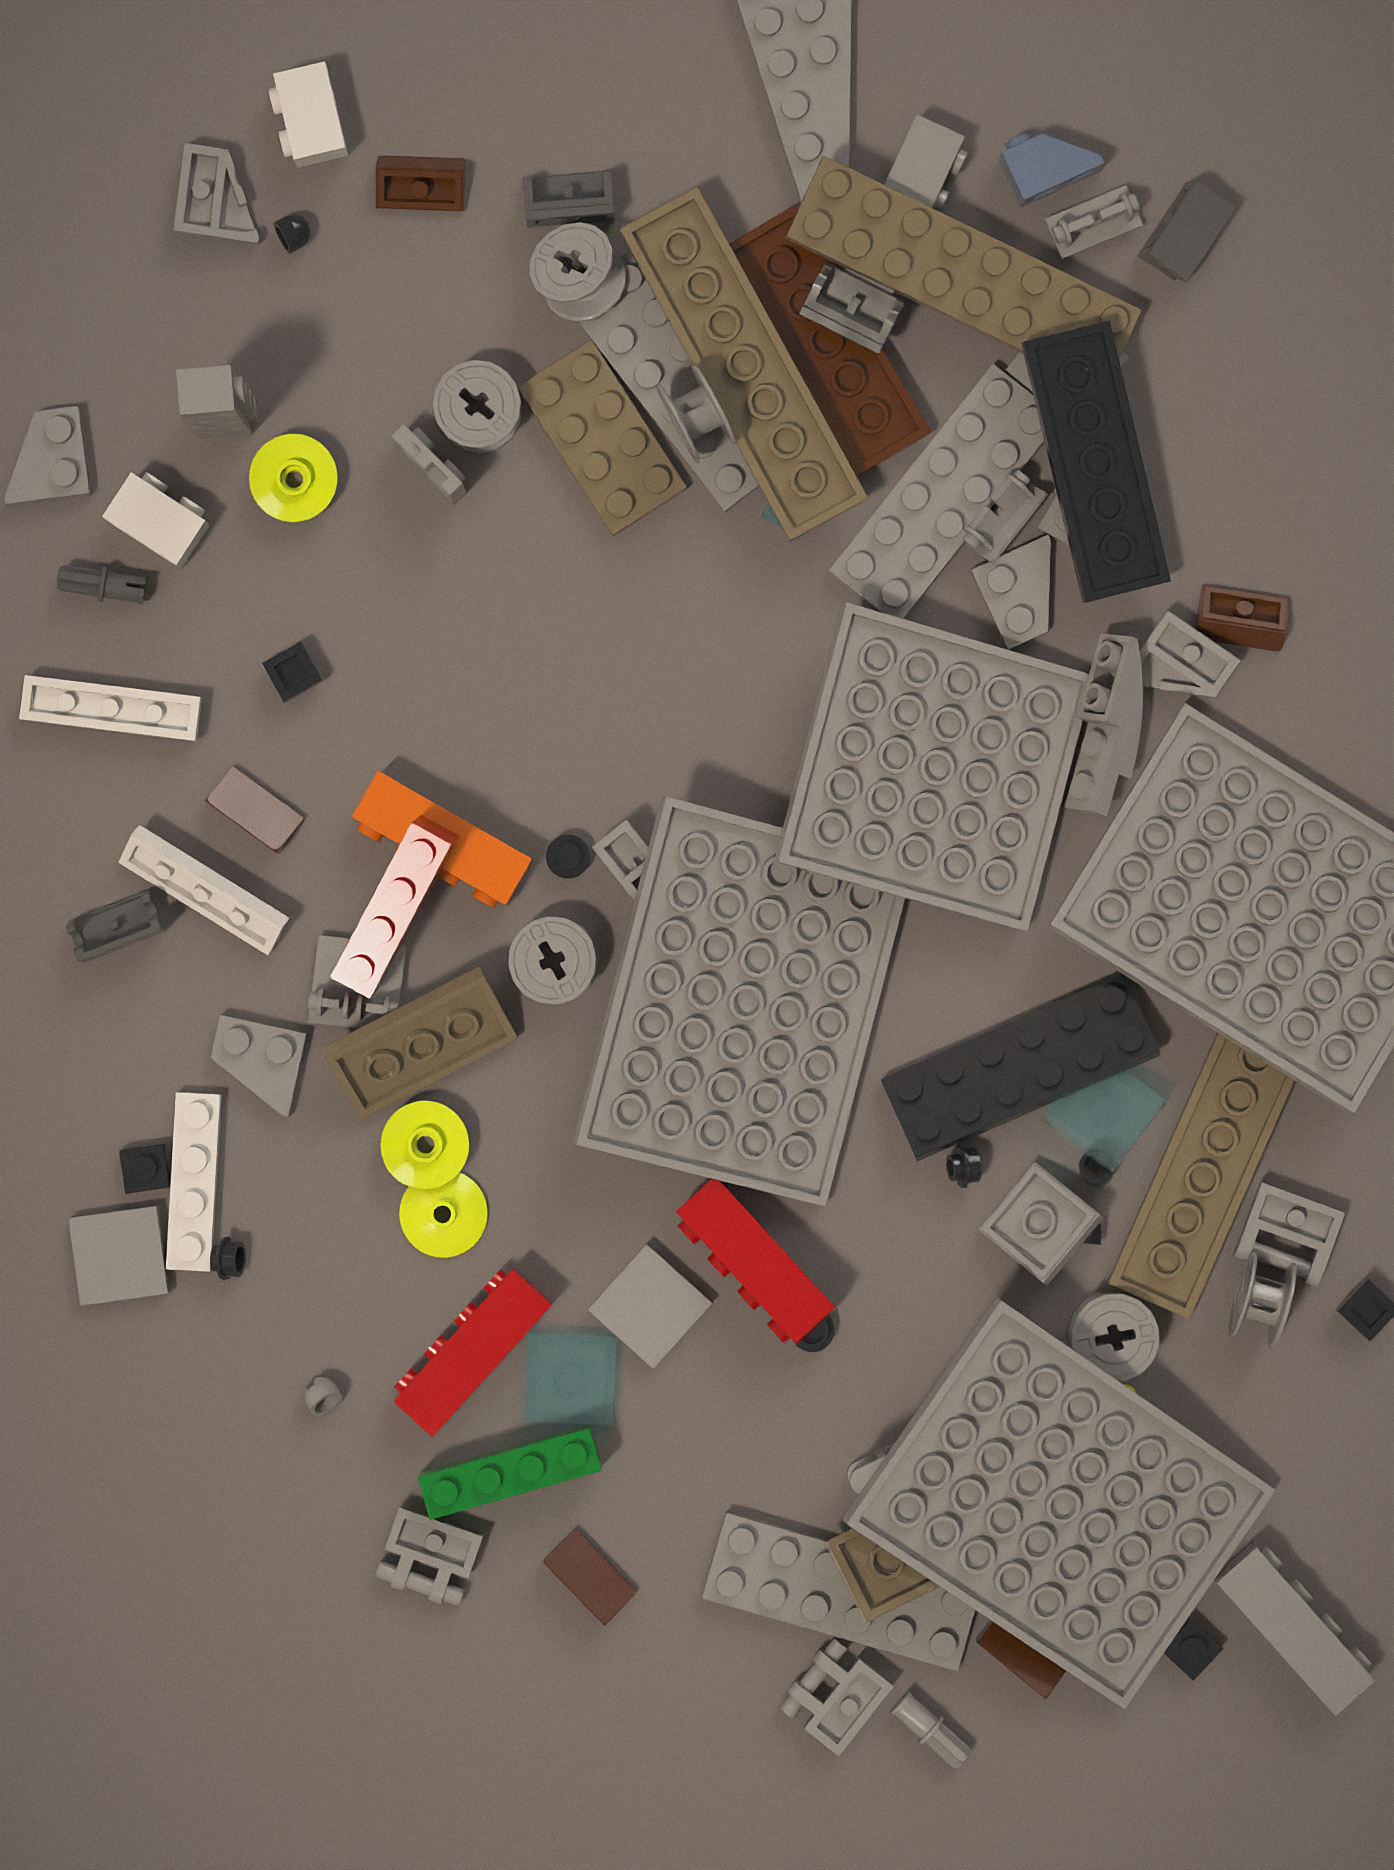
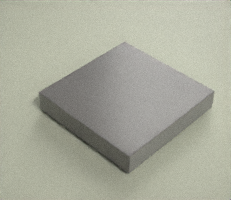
[978,1162,1103,1286]
[68,1206,170,1306]
[588,1243,712,1369]

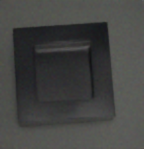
[262,642,323,703]
[119,1143,171,1194]
[1336,1278,1394,1341]
[1164,1616,1223,1681]

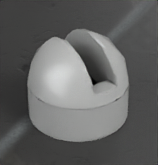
[303,1377,343,1416]

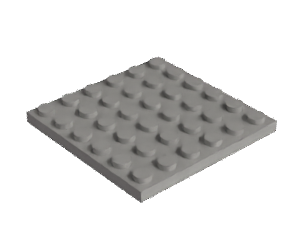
[774,602,1089,932]

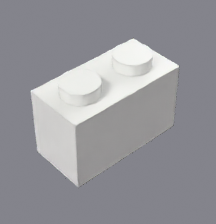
[268,61,349,168]
[102,472,210,569]

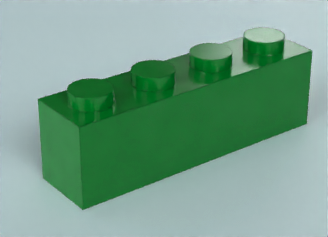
[418,1423,602,1520]

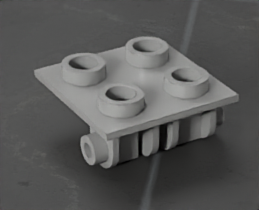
[308,935,407,1029]

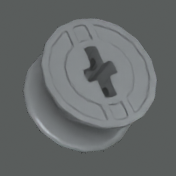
[529,222,627,322]
[432,360,523,454]
[655,364,736,464]
[508,916,599,1005]
[1228,1251,1297,1349]
[1068,1291,1159,1381]

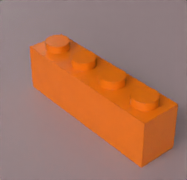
[351,771,534,909]

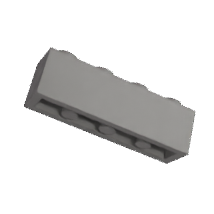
[845,115,968,296]
[176,365,259,438]
[1214,1543,1375,1716]

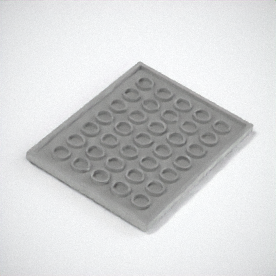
[1048,703,1394,1115]
[572,796,905,1207]
[842,1297,1276,1709]

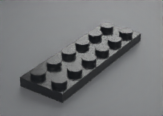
[1021,320,1171,603]
[881,974,1160,1162]

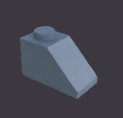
[999,133,1104,208]

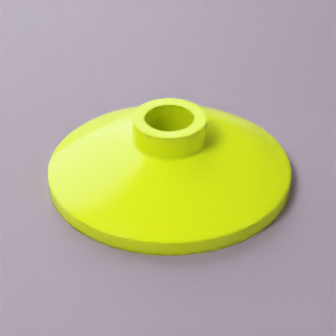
[249,434,338,522]
[380,1101,469,1189]
[399,1173,488,1258]

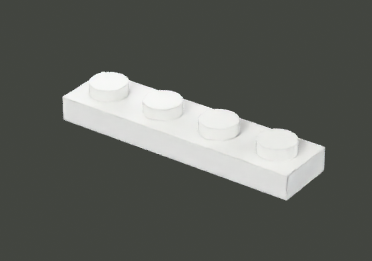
[19,675,202,742]
[118,825,290,955]
[166,1092,222,1272]

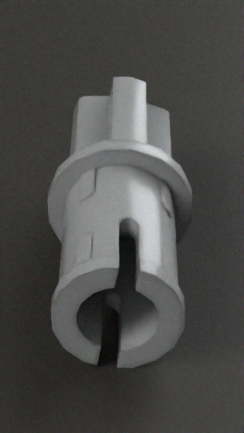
[890,1692,971,1769]

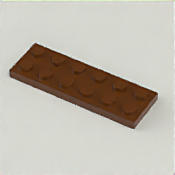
[729,205,931,477]

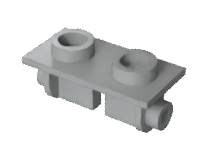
[1045,185,1143,260]
[962,470,1048,564]

